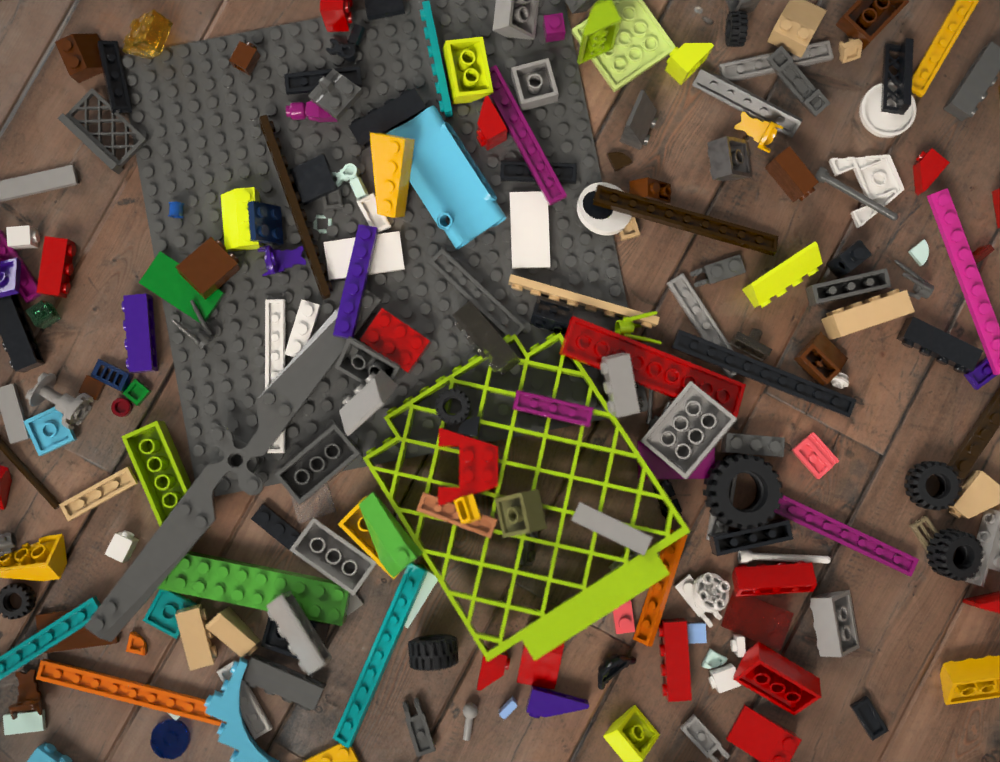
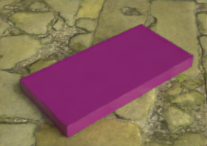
[637,441,715,479]

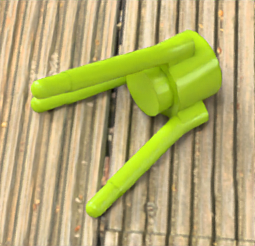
[615,311,662,345]

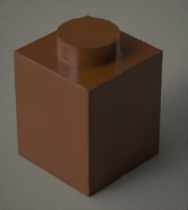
[229,41,261,76]

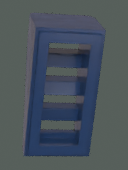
[90,359,134,392]

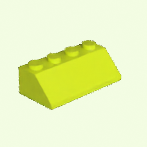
[742,241,823,308]

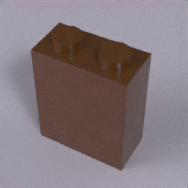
[765,146,819,203]
[176,237,240,300]

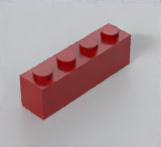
[732,561,817,597]
[658,618,692,702]

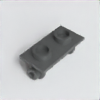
[515,531,538,566]

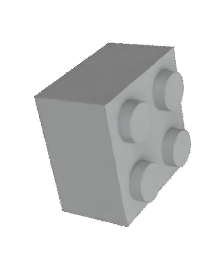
[511,58,559,111]

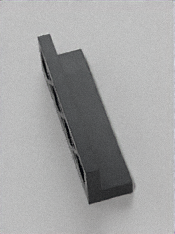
[881,38,914,115]

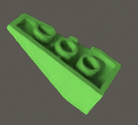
[358,492,423,578]

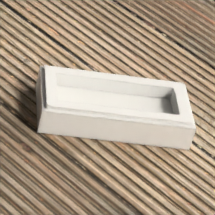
[356,193,391,234]

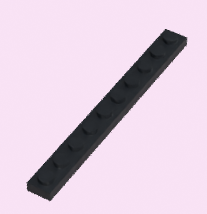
[671,329,856,417]

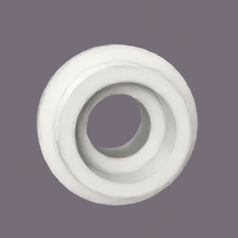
[830,372,849,389]

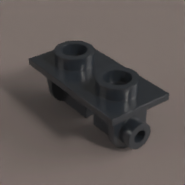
[652,479,682,520]

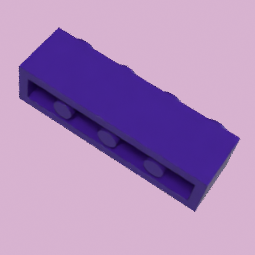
[121,293,158,373]

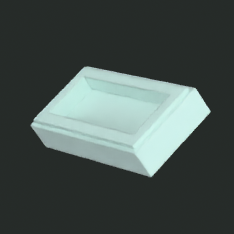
[3,709,46,735]

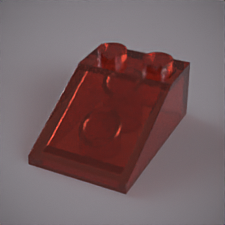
[720,589,794,651]

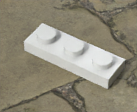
[285,299,321,357]

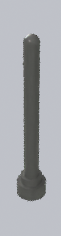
[814,166,898,221]

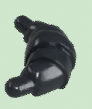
[597,654,636,690]

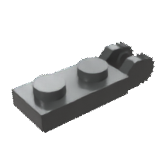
[690,254,746,288]
[402,697,436,757]

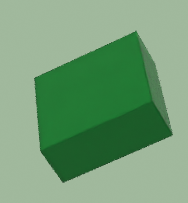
[122,379,152,406]

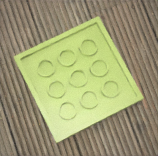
[571,0,676,92]

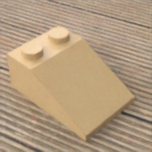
[767,0,827,58]

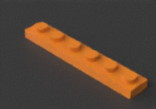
[633,529,688,647]

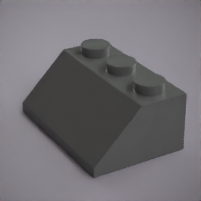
[335,336,401,385]

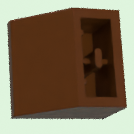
[793,332,848,385]

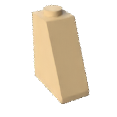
[948,470,1000,519]
[205,606,260,658]

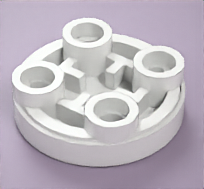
[692,572,730,613]

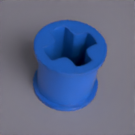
[168,202,184,218]

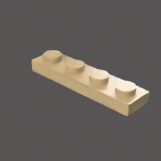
[59,466,139,521]

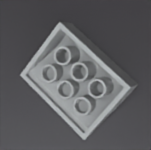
[641,381,738,479]

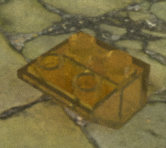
[122,9,173,59]

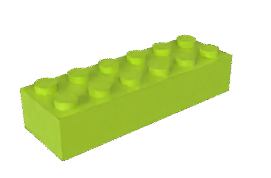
[121,421,192,526]

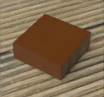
[78,375,106,401]

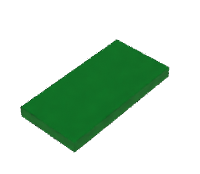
[139,251,225,324]

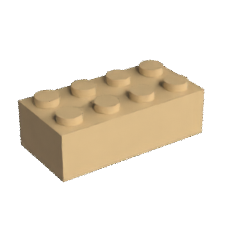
[821,289,915,340]

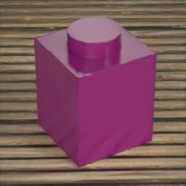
[543,13,566,43]

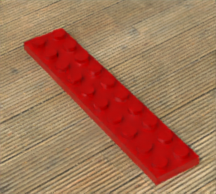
[559,316,746,418]

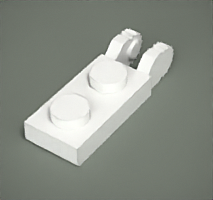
[674,574,722,628]

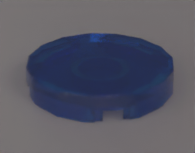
[150,719,191,759]

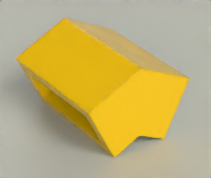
[454,494,481,524]

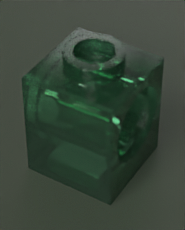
[25,300,61,329]

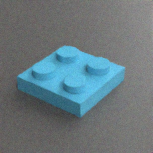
[23,407,77,456]

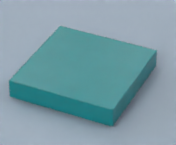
[143,589,197,639]

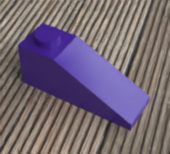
[526,686,589,718]

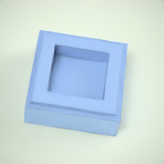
[687,622,707,644]
[499,696,517,719]

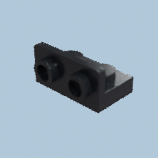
[530,296,575,334]

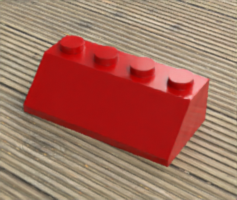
[733,642,822,716]

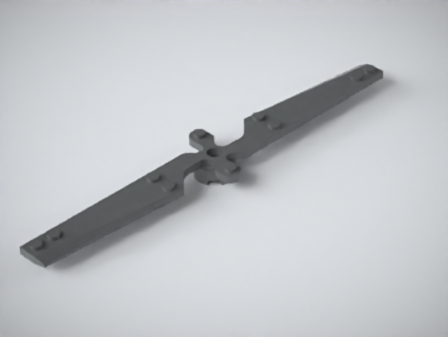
[84,289,381,642]

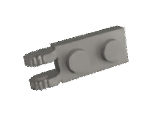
[680,714,730,762]

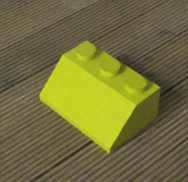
[442,37,494,104]
[221,187,264,252]

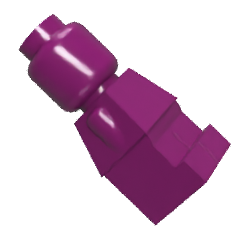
[286,101,338,123]

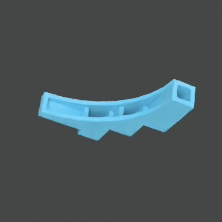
[204,657,280,762]

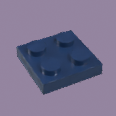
[248,201,284,245]

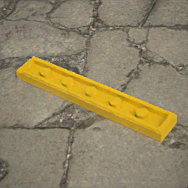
[912,0,979,97]

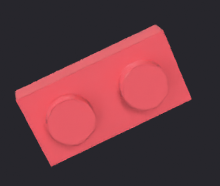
[612,599,635,634]

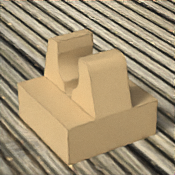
[838,38,863,63]

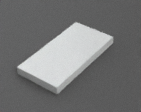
[510,191,550,269]
[323,231,405,281]

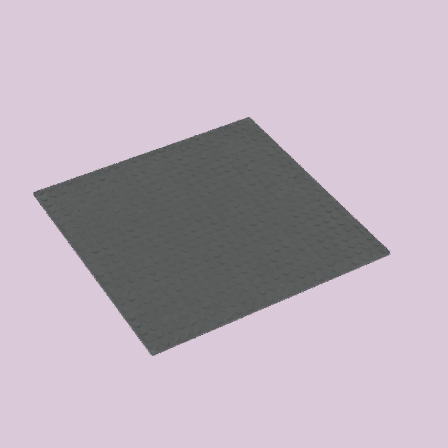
[121,0,648,497]

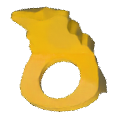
[734,111,784,153]

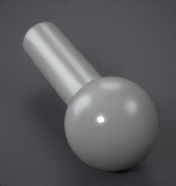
[463,703,478,741]

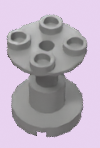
[25,372,94,430]

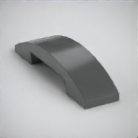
[766,45,830,117]

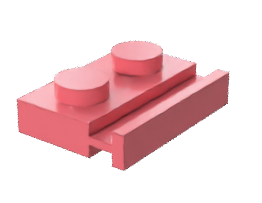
[791,432,839,479]

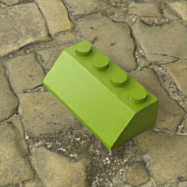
[577,0,621,65]

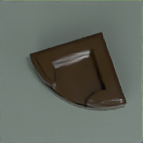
[607,152,633,172]

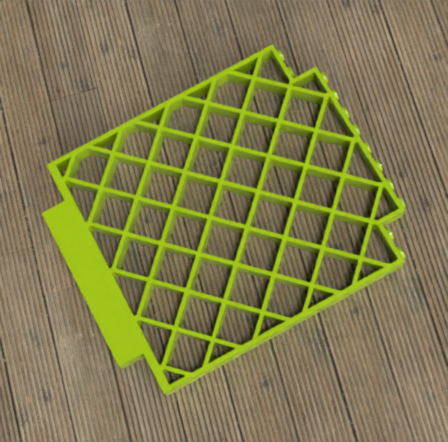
[363,332,690,661]

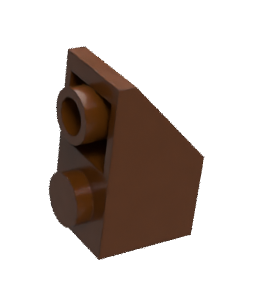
[629,177,672,203]

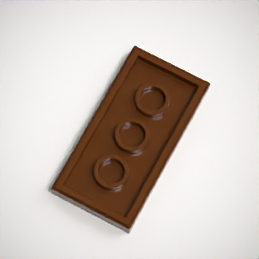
[35,609,119,654]

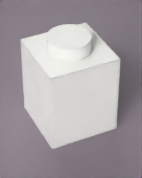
[6,225,40,249]
[105,530,139,563]
[708,663,741,693]

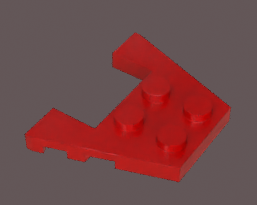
[438,428,498,506]

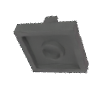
[308,69,363,120]

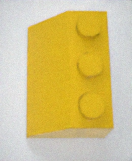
[940,655,1000,705]

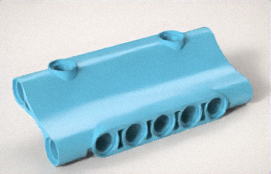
[387,106,507,249]

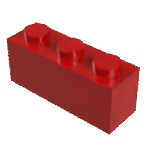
[36,236,76,298]

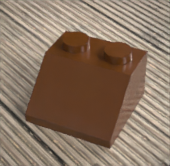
[55,33,103,83]

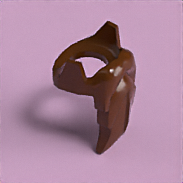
[8,669,43,720]

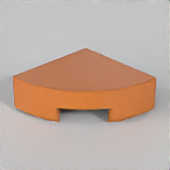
[126,631,147,656]

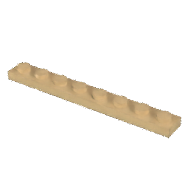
[509,274,660,329]

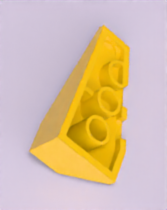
[0,534,67,581]

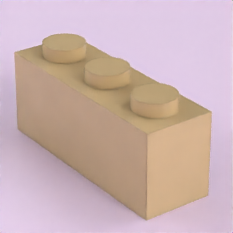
[175,604,218,671]

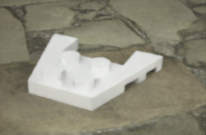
[828,155,905,228]

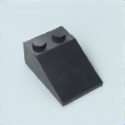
[261,617,330,660]

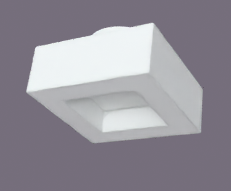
[730,634,746,657]

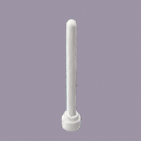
[738,550,831,564]

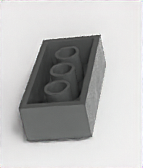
[274,424,363,505]

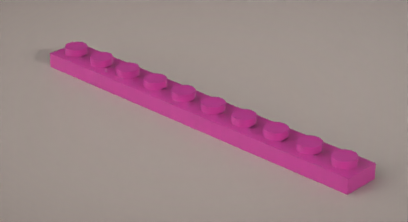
[927,188,1000,375]

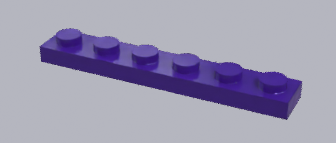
[333,224,378,339]

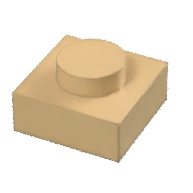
[619,217,640,241]

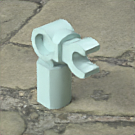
[332,163,369,200]

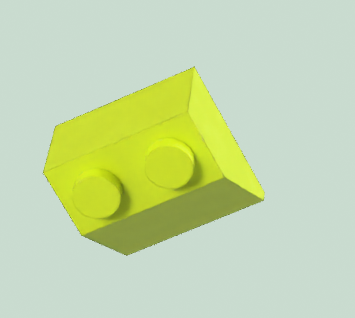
[665,43,714,85]
[603,705,660,762]

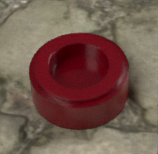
[111,398,133,417]

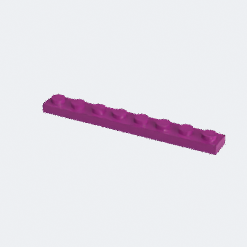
[489,65,567,206]
[774,495,919,577]

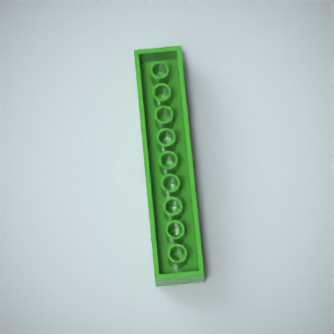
[157,551,350,626]

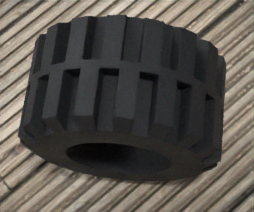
[904,461,962,510]
[926,528,983,581]
[408,634,459,671]

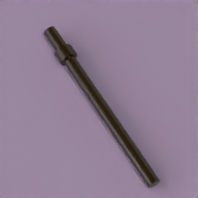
[0,435,60,510]

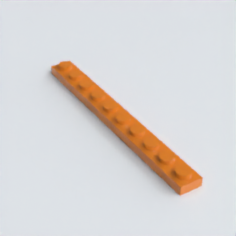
[36,659,225,726]

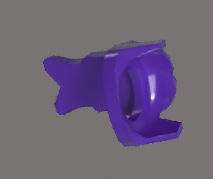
[257,245,307,276]

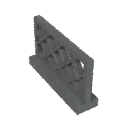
[58,88,148,174]

